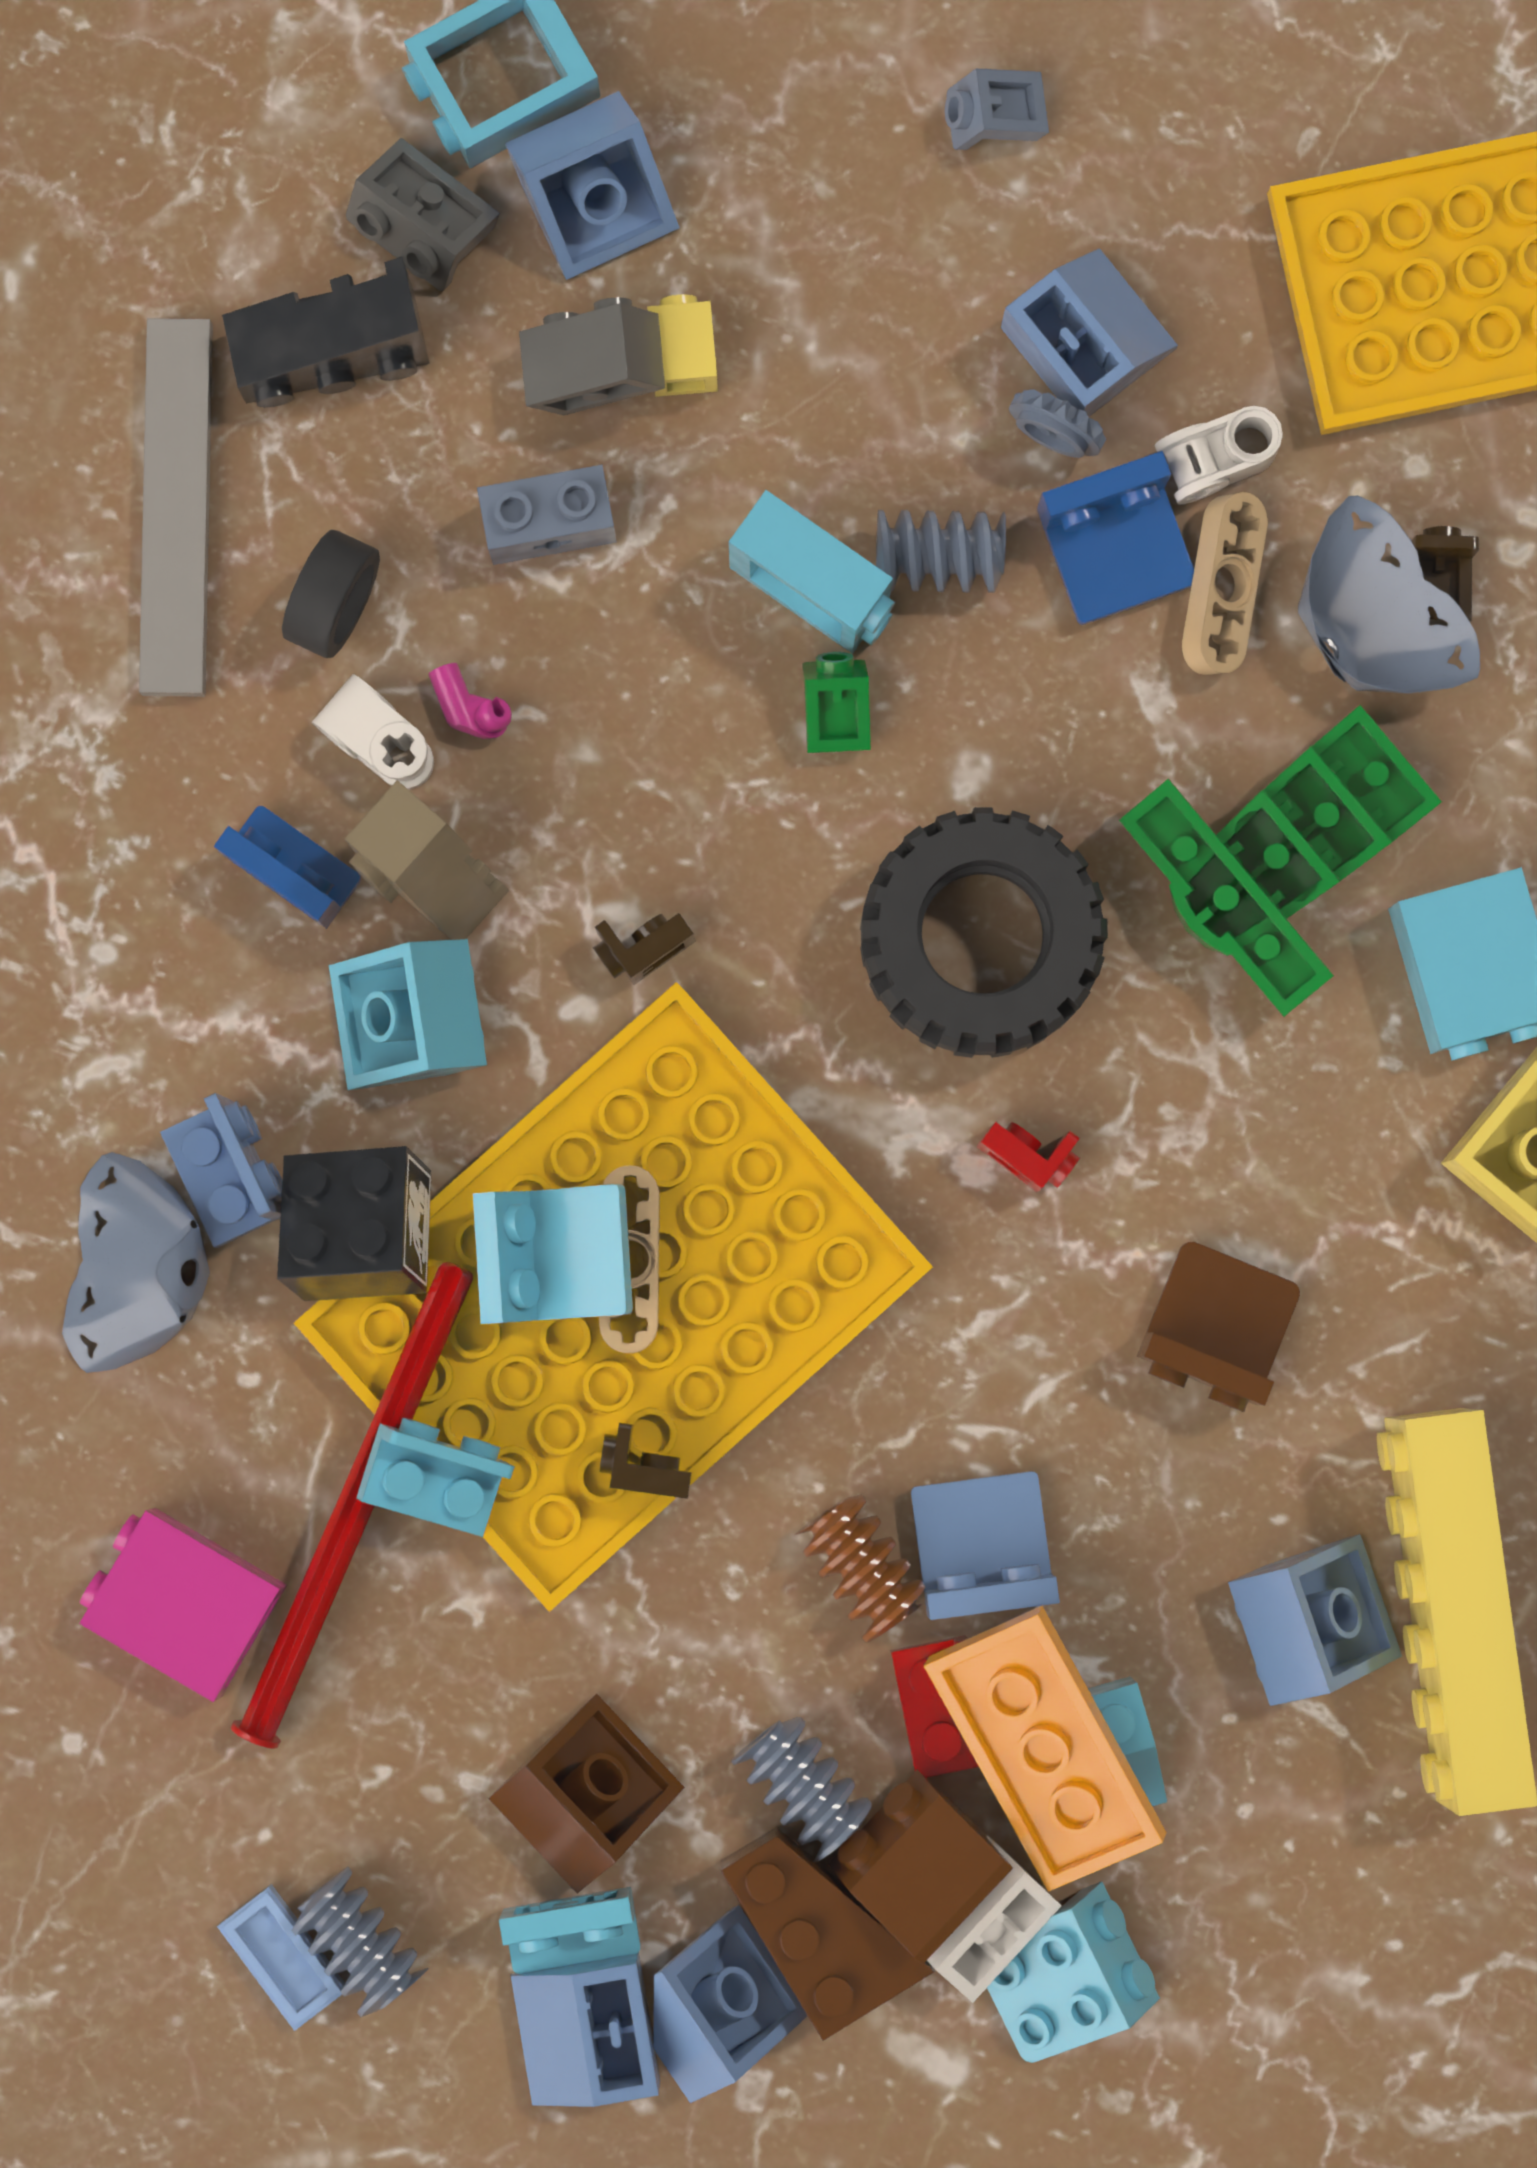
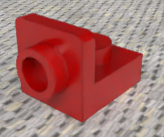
[976,1122,1080,1193]

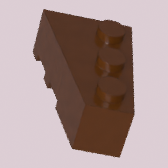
[721,1827,935,2041]

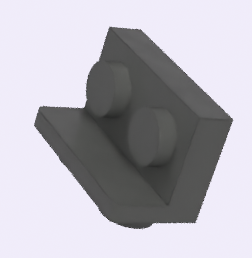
[346,138,500,291]

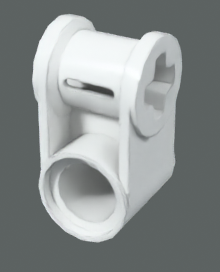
[1154,406,1283,505]
[312,674,434,790]

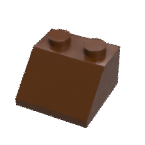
[488,1694,685,1894]
[828,1770,1013,1965]

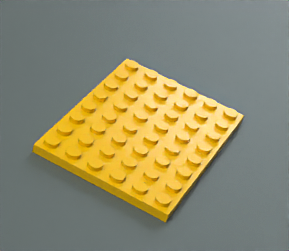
[293,982,933,1612]

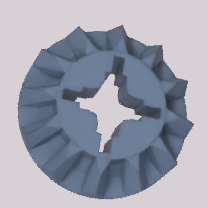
[1009,389,1106,458]

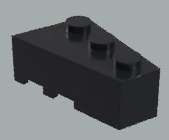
[222,256,430,408]

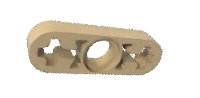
[1182,492,1268,675]
[599,1165,660,1353]

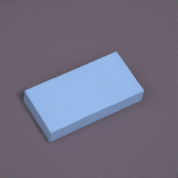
[217,1884,345,2031]

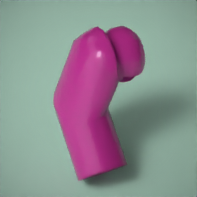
[428,663,512,739]

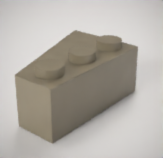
[345,780,509,940]

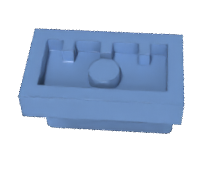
[160,1093,282,1248]
[911,1471,1060,1620]

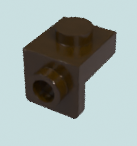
[1412,526,1479,626]

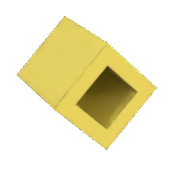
[647,294,718,397]

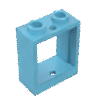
[402,0,600,168]
[729,490,895,654]

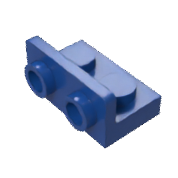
[214,806,361,929]

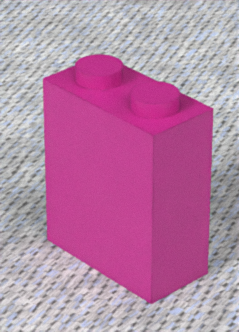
[79,1508,287,1702]

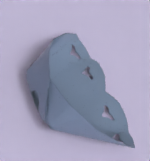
[1298,495,1480,693]
[62,1152,210,1373]

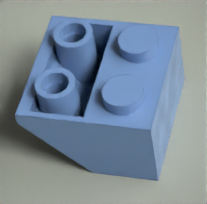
[1001,248,1178,417]
[511,1952,661,2107]

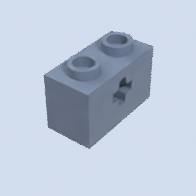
[477,464,617,565]

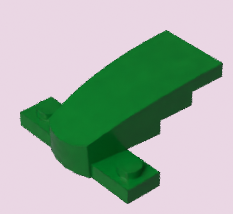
[1119,705,1442,1017]

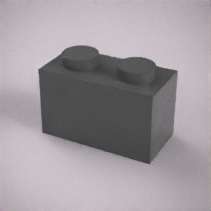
[519,297,665,415]

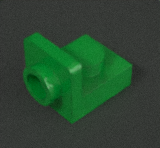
[802,652,871,753]

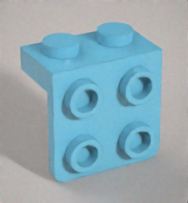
[987,1882,1160,2063]

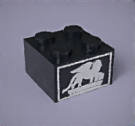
[277,1146,431,1301]

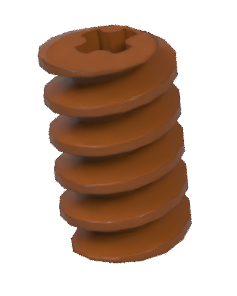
[795,1494,925,1643]

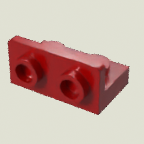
[890,1635,979,1778]

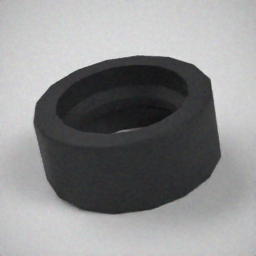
[282,530,380,658]

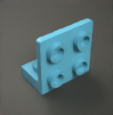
[473,1184,633,1324]

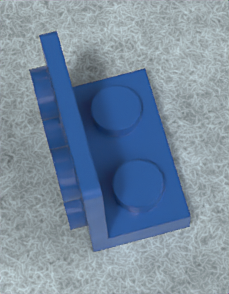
[1037,451,1194,625]

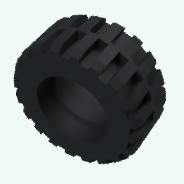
[860,807,1108,1058]

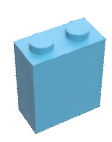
[1388,867,1537,1061]

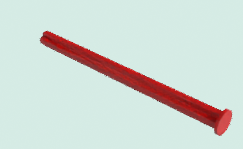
[231,1262,473,1749]

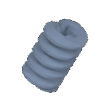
[876,510,1006,593]
[731,1717,871,1863]
[291,1867,429,2017]

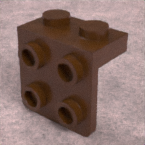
[1136,1242,1300,1412]

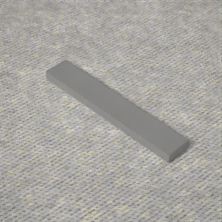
[139,318,213,697]

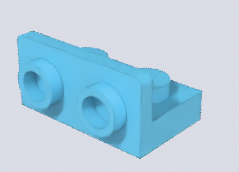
[356,1418,515,1537]
[499,1887,641,1974]

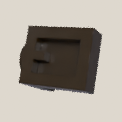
[593,913,696,985]
[600,1423,692,1499]

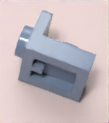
[945,68,1049,150]

